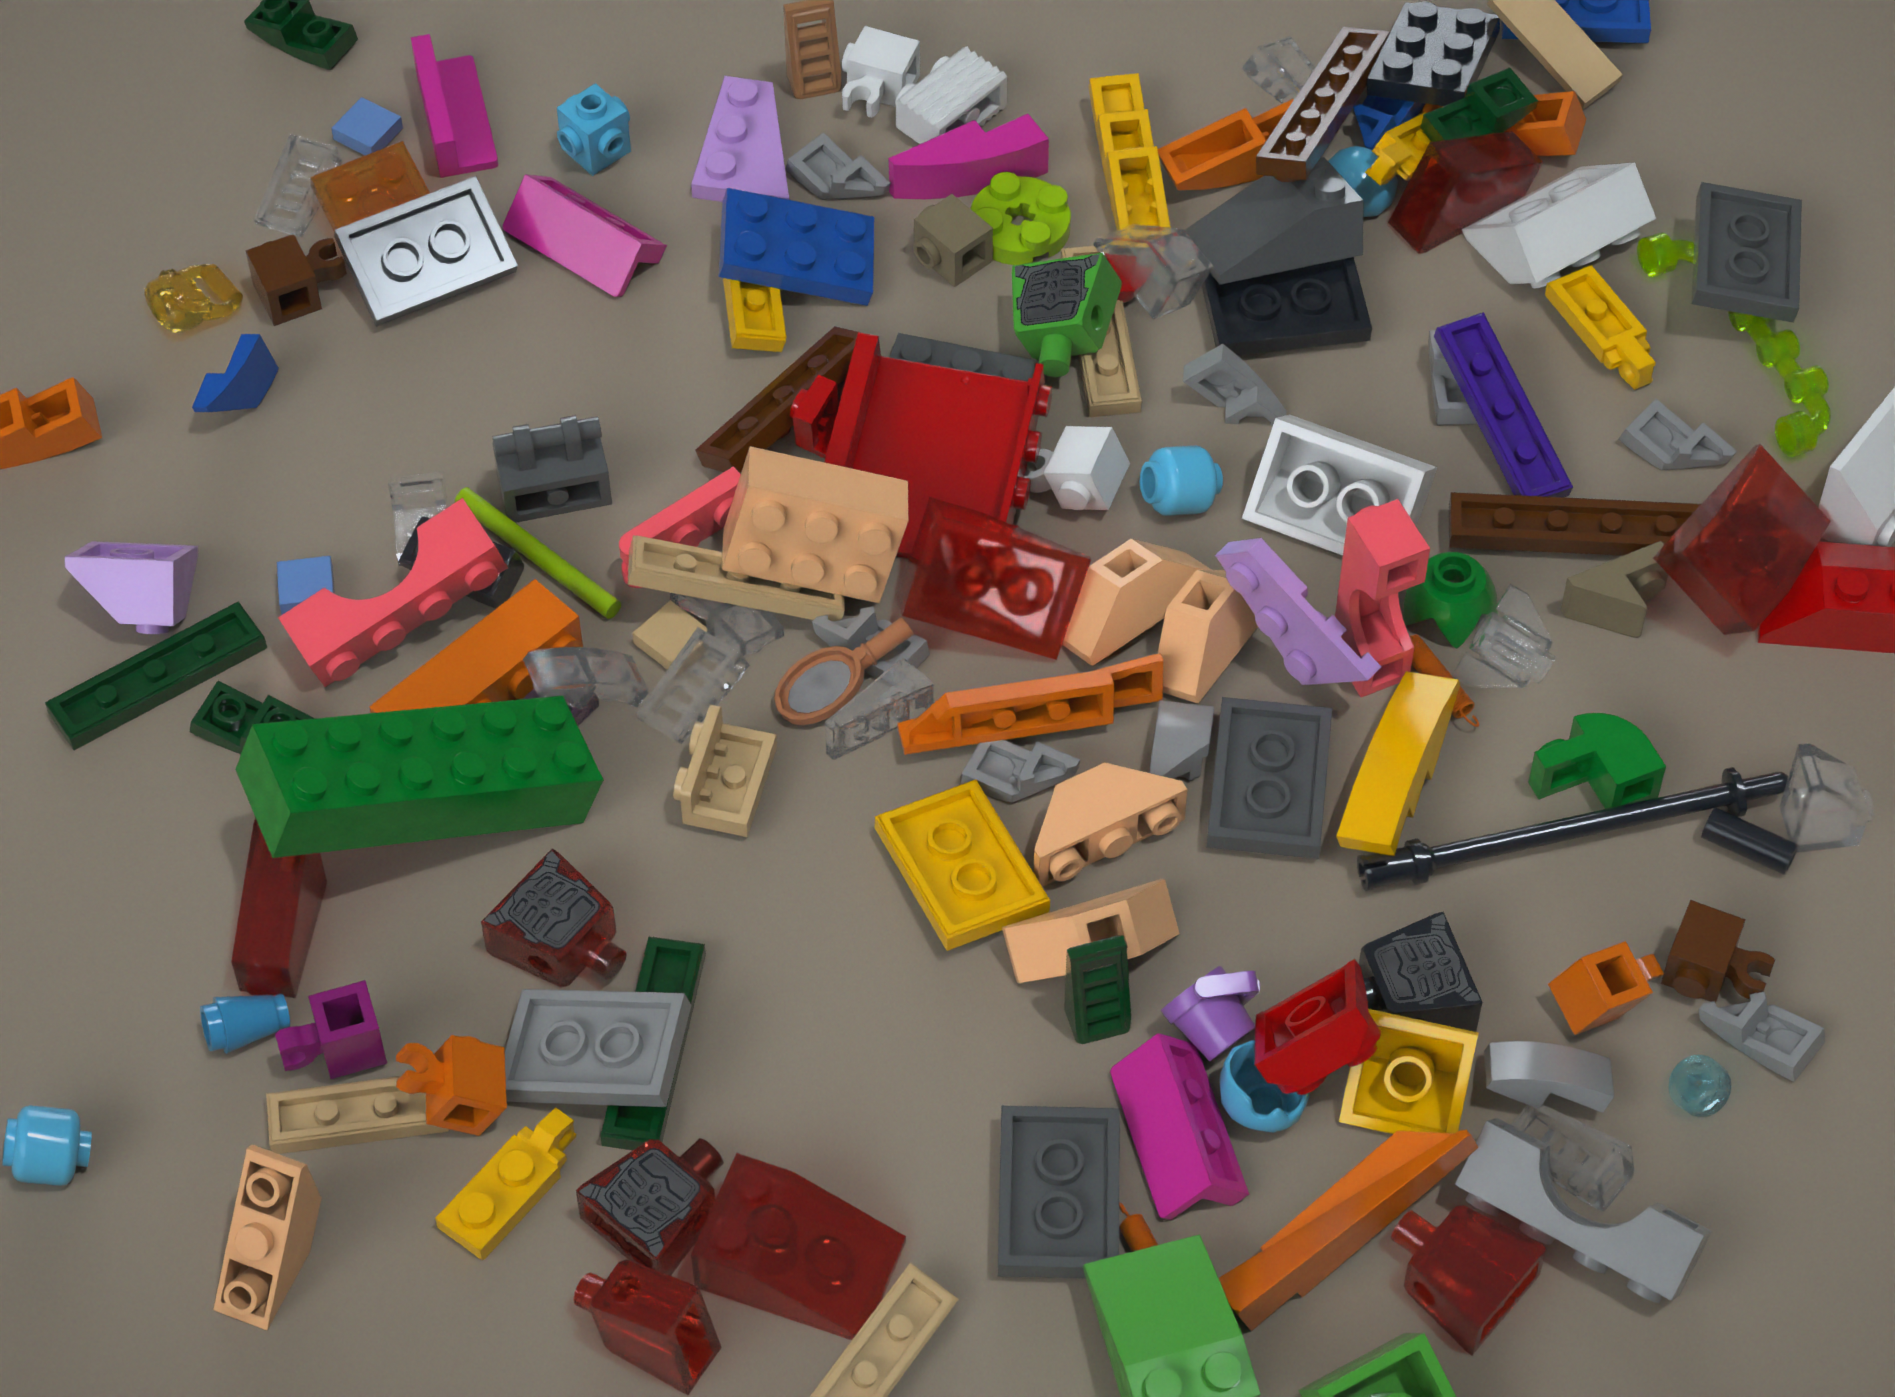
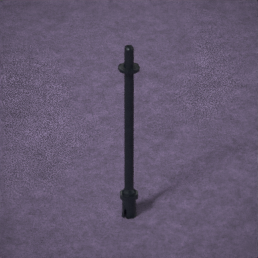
[1357,767,1790,891]

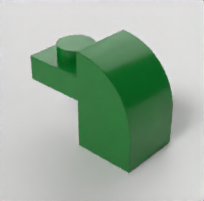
[1528,713,1666,809]

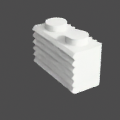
[896,46,1007,144]

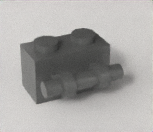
[492,415,612,523]

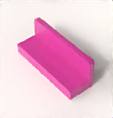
[410,34,498,178]
[502,174,667,297]
[1110,1033,1249,1220]

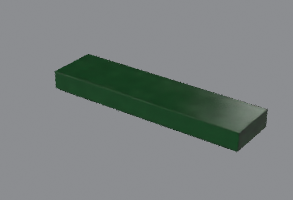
[45,601,267,750]
[600,936,706,1152]

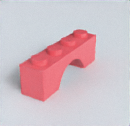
[278,498,508,687]
[1335,499,1430,697]

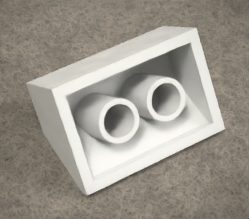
[1462,163,1656,289]
[1811,387,1895,547]
[1242,415,1437,555]

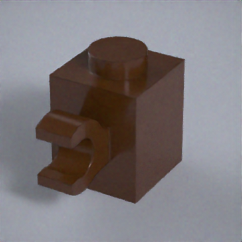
[246,234,347,326]
[1661,900,1775,1003]

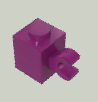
[275,980,387,1079]

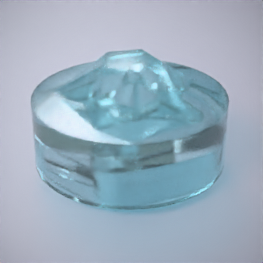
[1668,1055,1731,1117]

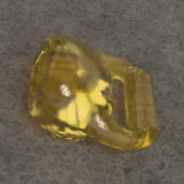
[144,264,243,333]

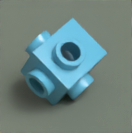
[557,83,631,176]

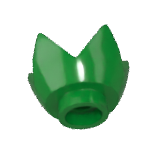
[1403,552,1498,649]

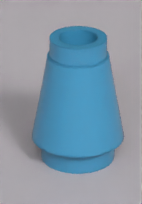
[200,994,290,1054]

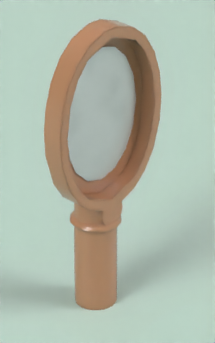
[774,617,914,725]

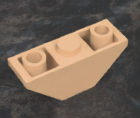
[1059,539,1212,666]
[1158,570,1258,704]
[1034,762,1187,887]
[1002,879,1180,983]
[213,1144,322,1330]

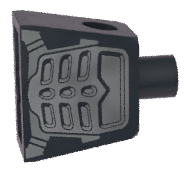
[1359,911,1483,1032]

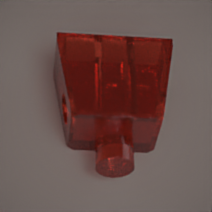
[1391,1205,1547,1356]
[573,1259,722,1395]

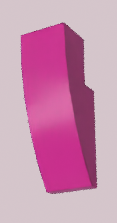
[888,114,1049,200]

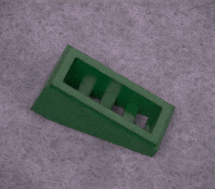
[1064,935,1131,1044]

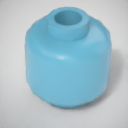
[1140,445,1223,516]
[2,1105,92,1186]

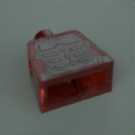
[481,848,627,987]
[576,1138,724,1287]

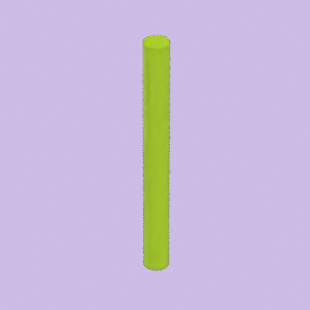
[455,487,621,619]

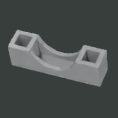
[1455,1118,1712,1303]

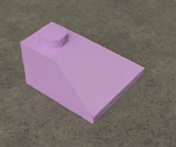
[65,541,198,634]

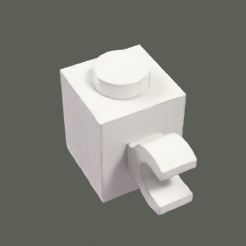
[842,26,920,118]
[1024,426,1130,510]

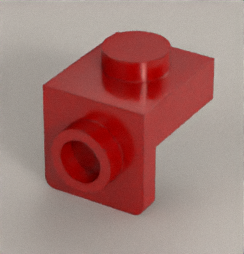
[790,374,839,459]

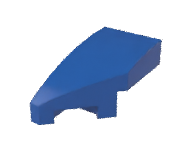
[1353,95,1425,150]
[192,334,279,413]

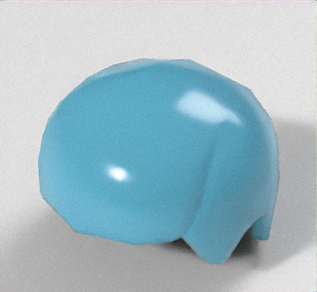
[1328,146,1398,217]
[1219,1040,1310,1133]

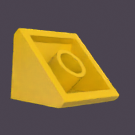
[1339,1009,1479,1134]

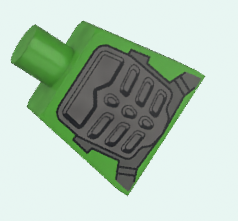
[1012,253,1122,377]

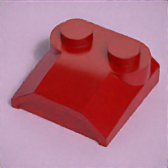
[1255,959,1381,1095]

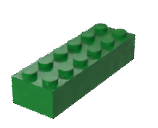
[235,695,604,858]

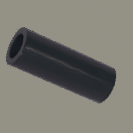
[1701,807,1799,875]

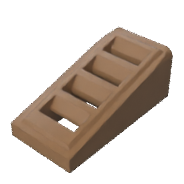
[783,0,842,99]

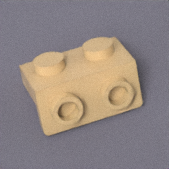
[673,704,777,837]

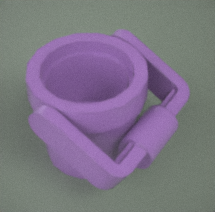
[1161,966,1260,1062]

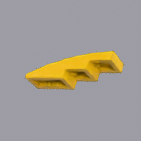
[1088,73,1172,247]
[1336,671,1460,856]

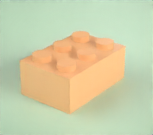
[722,446,908,603]

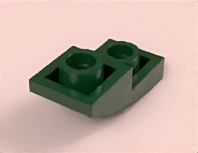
[244,0,358,70]
[189,680,314,754]

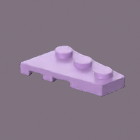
[691,76,789,202]
[1215,538,1382,685]

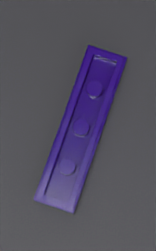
[1434,312,1573,497]

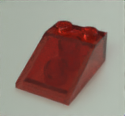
[1653,444,1831,635]
[897,497,1091,660]
[691,1153,906,1340]

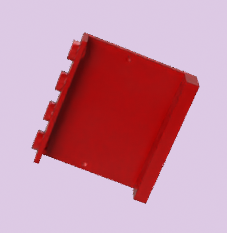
[824,332,1053,575]

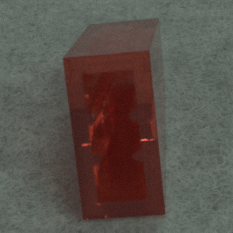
[1388,131,1543,254]
[231,818,327,998]

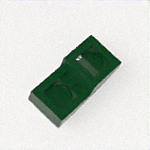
[1421,67,1538,162]

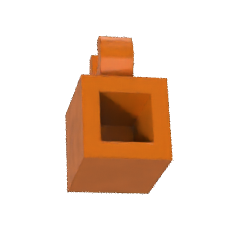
[1548,941,1664,1035]
[396,1035,507,1136]

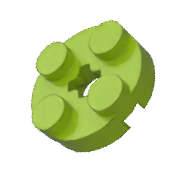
[971,172,1071,265]

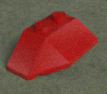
[1757,541,1895,653]

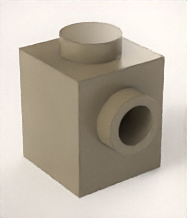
[913,194,993,287]

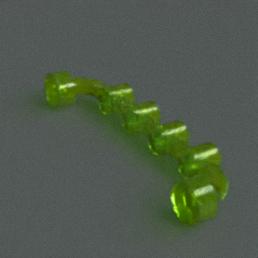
[1637,232,1831,457]

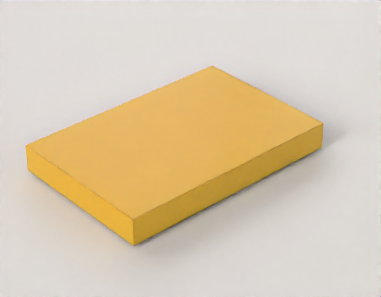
[875,779,1050,951]

